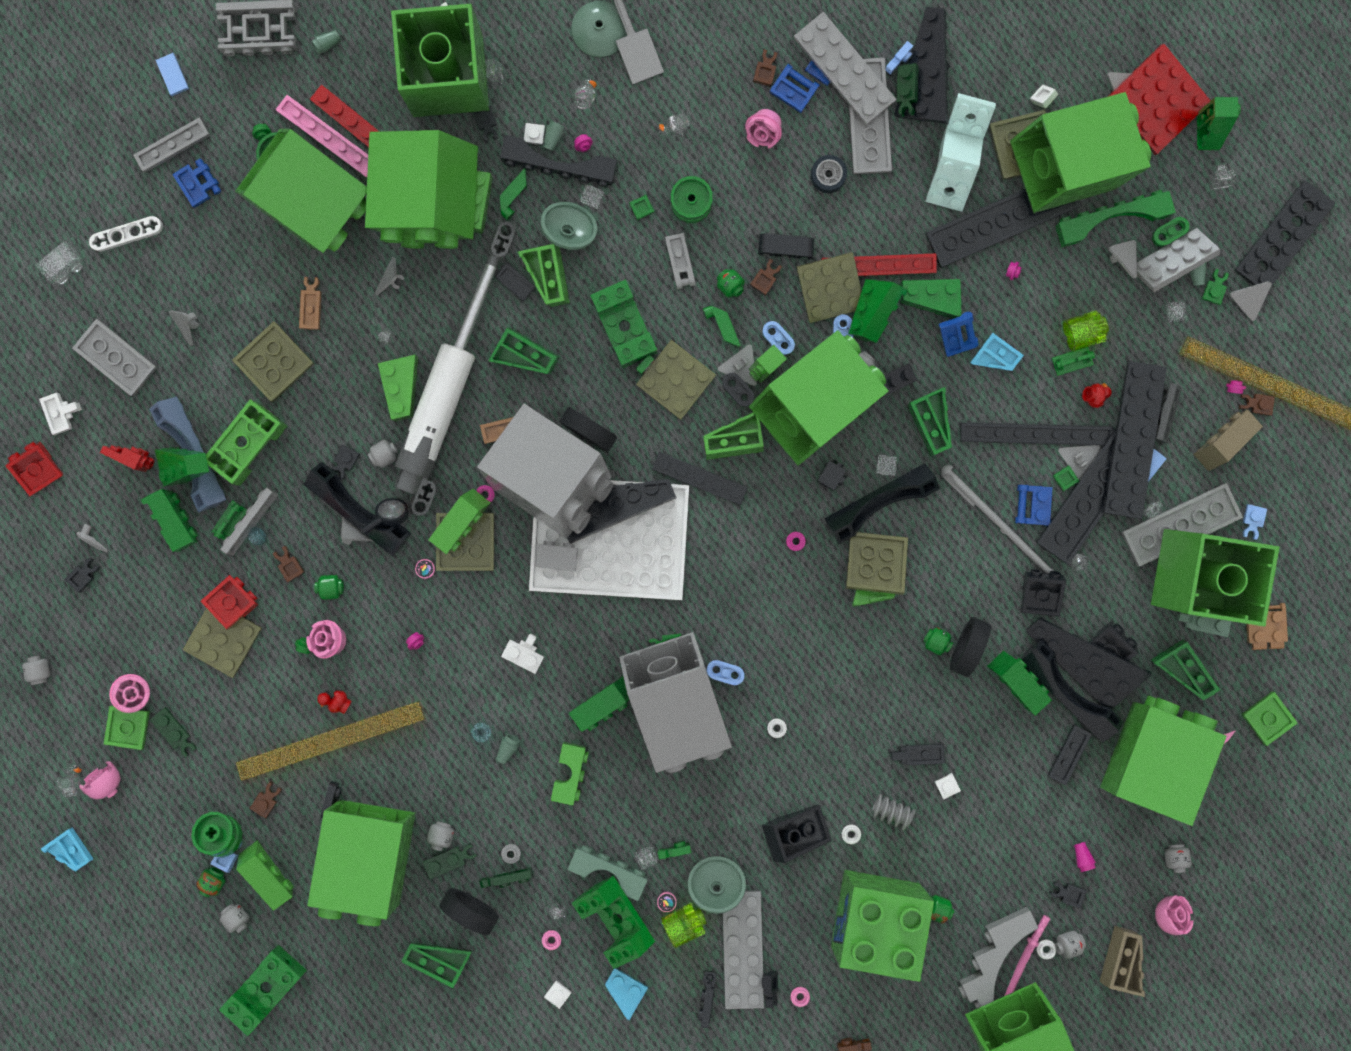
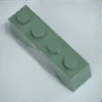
[567,845,648,901]

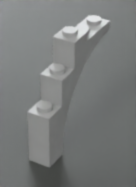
[958,907,1038,1009]

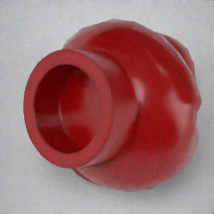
[1082,383,1112,408]
[317,690,351,714]

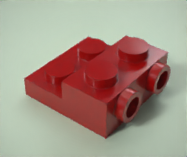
[5,441,63,496]
[100,445,155,472]
[200,575,258,630]

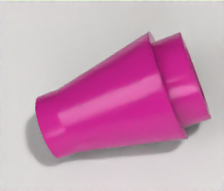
[1074,842,1096,872]

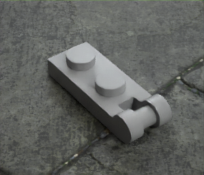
[665,233,696,290]

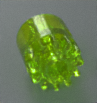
[1063,310,1109,352]
[661,903,707,948]

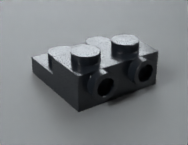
[1020,569,1066,616]
[1090,622,1138,661]

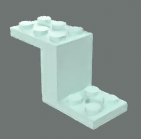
[925,93,996,212]

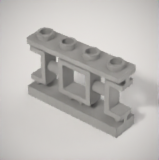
[216,0,298,57]

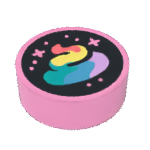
[415,559,435,578]
[657,892,677,912]

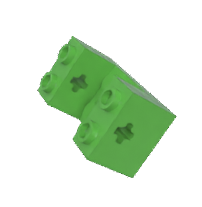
[206,399,287,486]

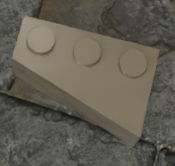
[1193,409,1263,471]
[1100,926,1145,997]

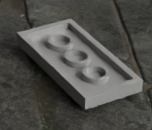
[1137,228,1220,292]
[72,319,158,397]

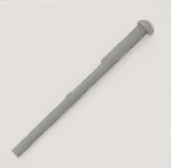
[940,465,1053,574]

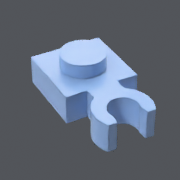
[886,41,913,75]
[1242,504,1267,540]
[211,842,242,873]

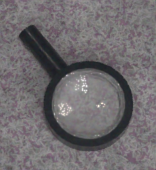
[360,498,409,535]

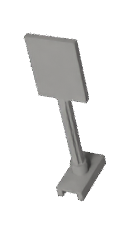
[613,0,664,85]

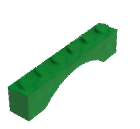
[1055,190,1176,248]

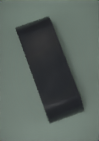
[758,233,815,259]

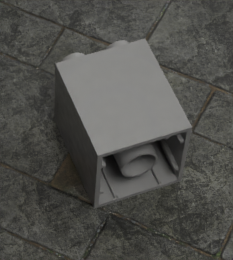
[477,404,613,539]
[619,632,732,773]

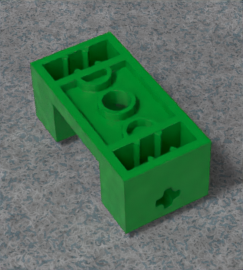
[590,279,657,369]
[572,876,655,969]
[219,945,307,1036]

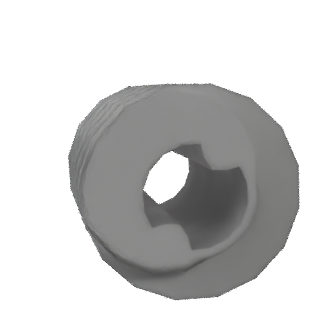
[872,794,916,831]

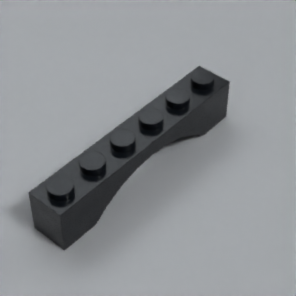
[500,135,618,188]
[304,462,411,557]
[824,463,940,544]
[1021,640,1124,743]

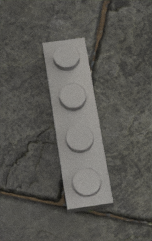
[133,117,211,173]
[220,488,279,556]

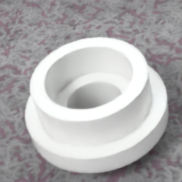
[767,719,787,738]
[842,825,861,844]
[1037,939,1056,959]

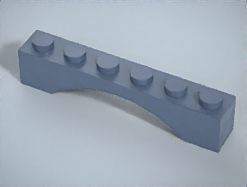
[149,397,226,513]

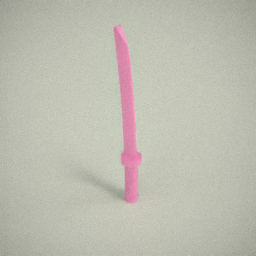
[1005,915,1050,996]

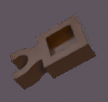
[753,49,778,87]
[750,259,782,296]
[1238,394,1275,416]
[272,546,305,582]
[249,781,282,819]
[837,1038,872,1051]

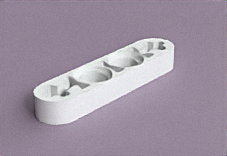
[89,216,163,252]

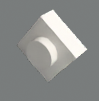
[1030,85,1058,109]
[524,123,545,145]
[934,773,961,799]
[544,981,571,1009]

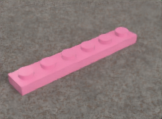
[276,95,368,178]

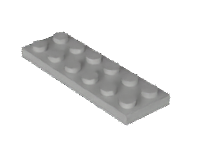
[794,12,897,125]
[849,58,892,175]
[1121,483,1243,567]
[723,891,764,1009]

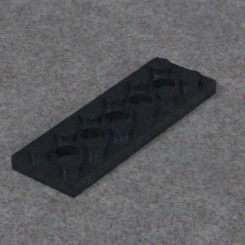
[1234,180,1335,286]

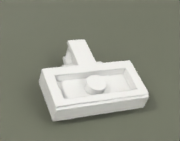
[39,393,82,435]
[501,634,544,674]

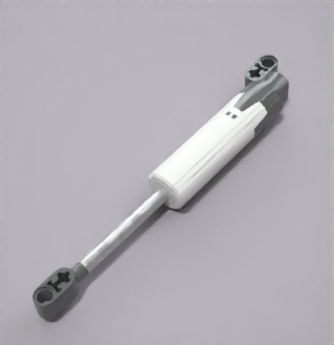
[394,222,515,516]

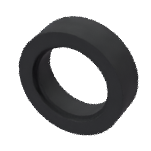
[559,407,618,452]
[950,617,991,677]
[439,888,499,935]

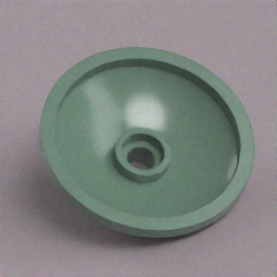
[571,1,627,57]
[540,202,597,250]
[688,856,746,914]

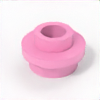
[542,930,561,950]
[790,987,810,1007]

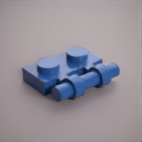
[172,159,221,208]

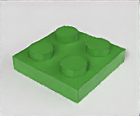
[1241,692,1297,746]
[104,706,150,750]

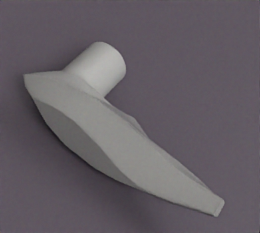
[76,524,108,552]

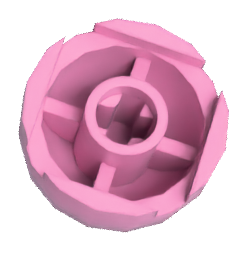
[79,761,120,799]
[1155,895,1194,935]

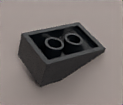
[762,805,832,863]

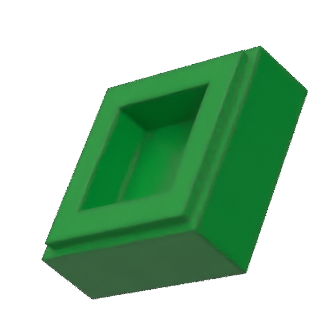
[629,195,654,221]
[637,355,654,375]
[1053,465,1079,492]

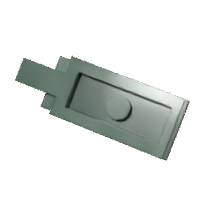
[1176,613,1232,637]

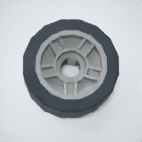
[810,155,847,193]

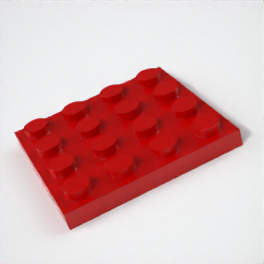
[1108,44,1211,155]

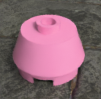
[745,109,782,148]
[307,620,346,659]
[109,674,150,713]

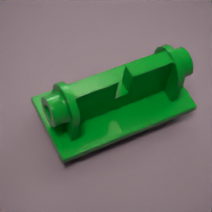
[1052,347,1095,376]
[211,500,247,540]

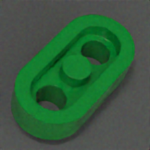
[1152,217,1189,247]

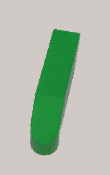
[500,169,527,221]
[703,306,741,348]

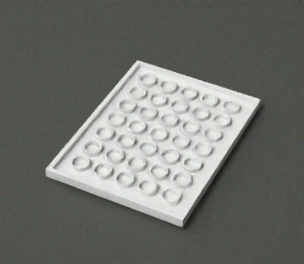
[529,480,689,600]

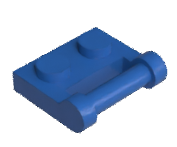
[769,64,820,113]
[939,312,979,357]
[1015,485,1053,525]

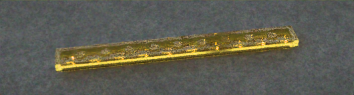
[1179,336,1351,430]
[236,701,425,781]

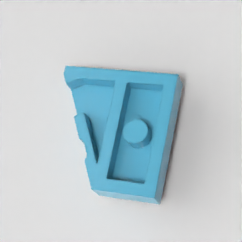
[970,333,1024,371]
[41,827,93,871]
[605,968,648,1020]

